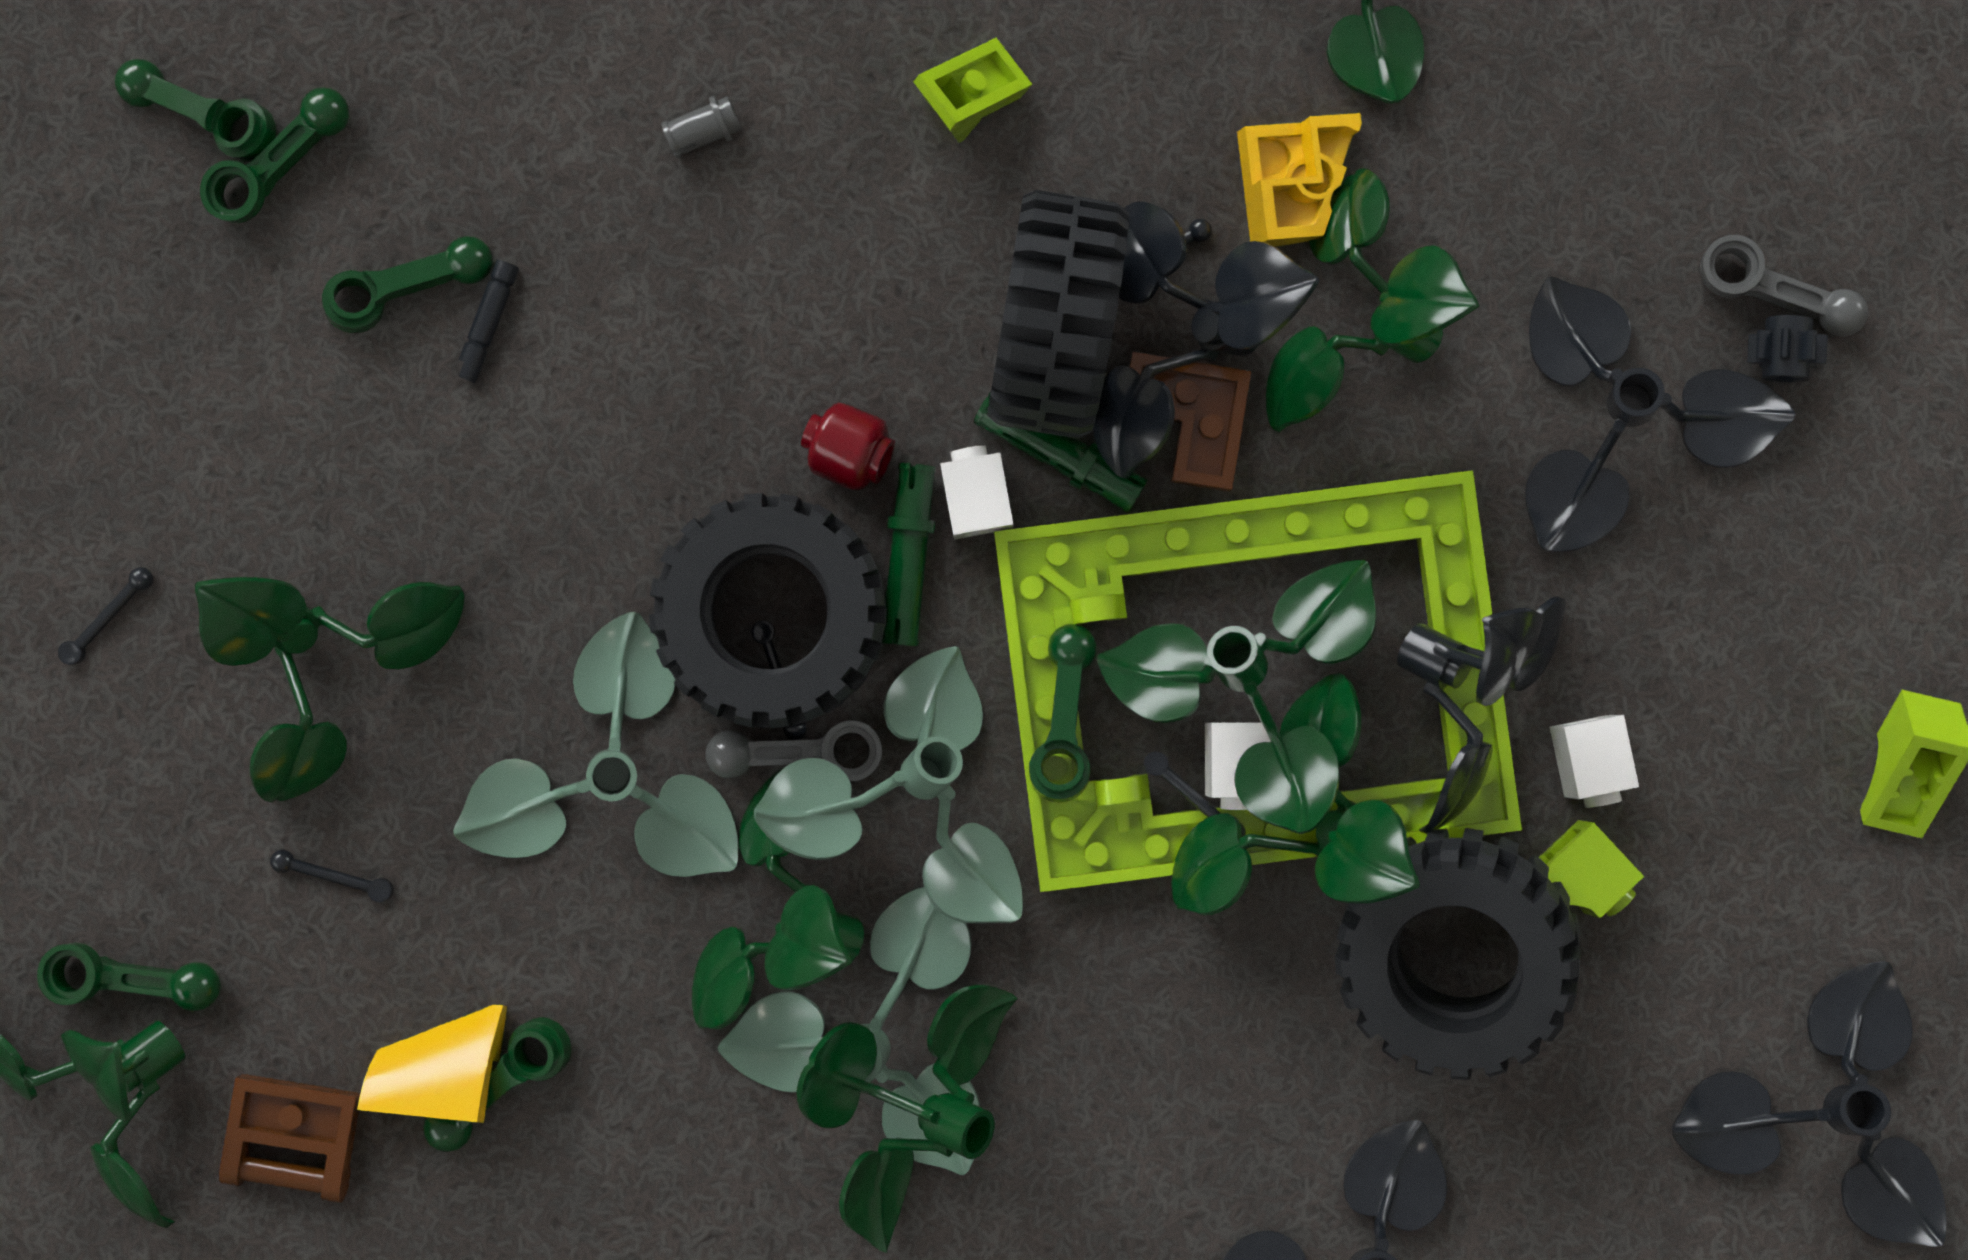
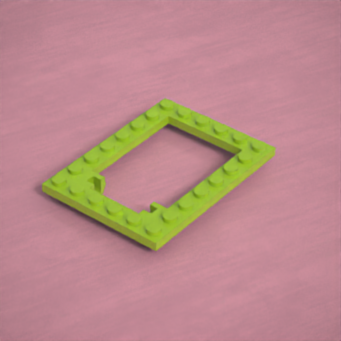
[994,470,1522,892]

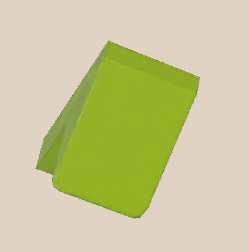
[913,37,1032,143]

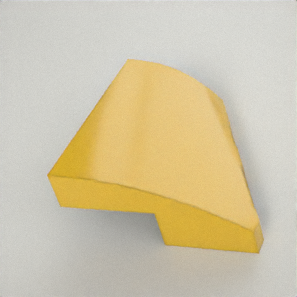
[1237,113,1362,247]
[357,1005,507,1123]

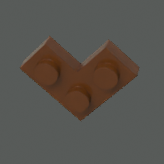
[1129,352,1251,492]

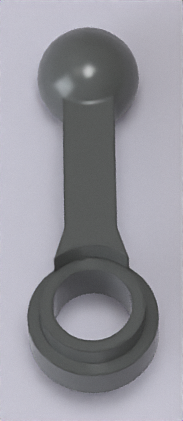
[1700,235,1869,337]
[705,720,882,781]

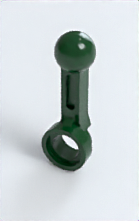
[115,59,276,162]
[200,87,350,223]
[322,236,493,333]
[1029,624,1096,803]
[37,943,221,1011]
[423,1017,571,1152]

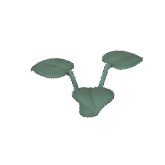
[453,612,738,877]
[754,646,1023,923]
[718,887,980,1175]

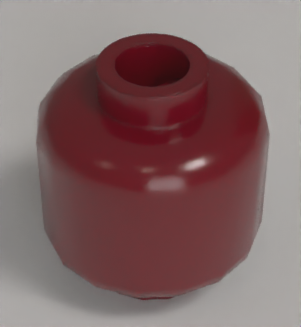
[801,402,895,491]

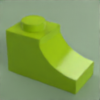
[1860,690,1968,838]
[1538,820,1644,918]

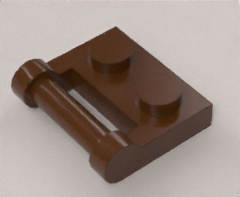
[219,1074,361,1203]

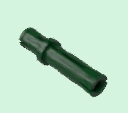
[973,391,1148,513]
[882,463,936,646]

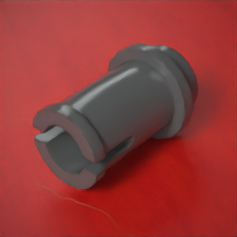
[661,95,742,159]

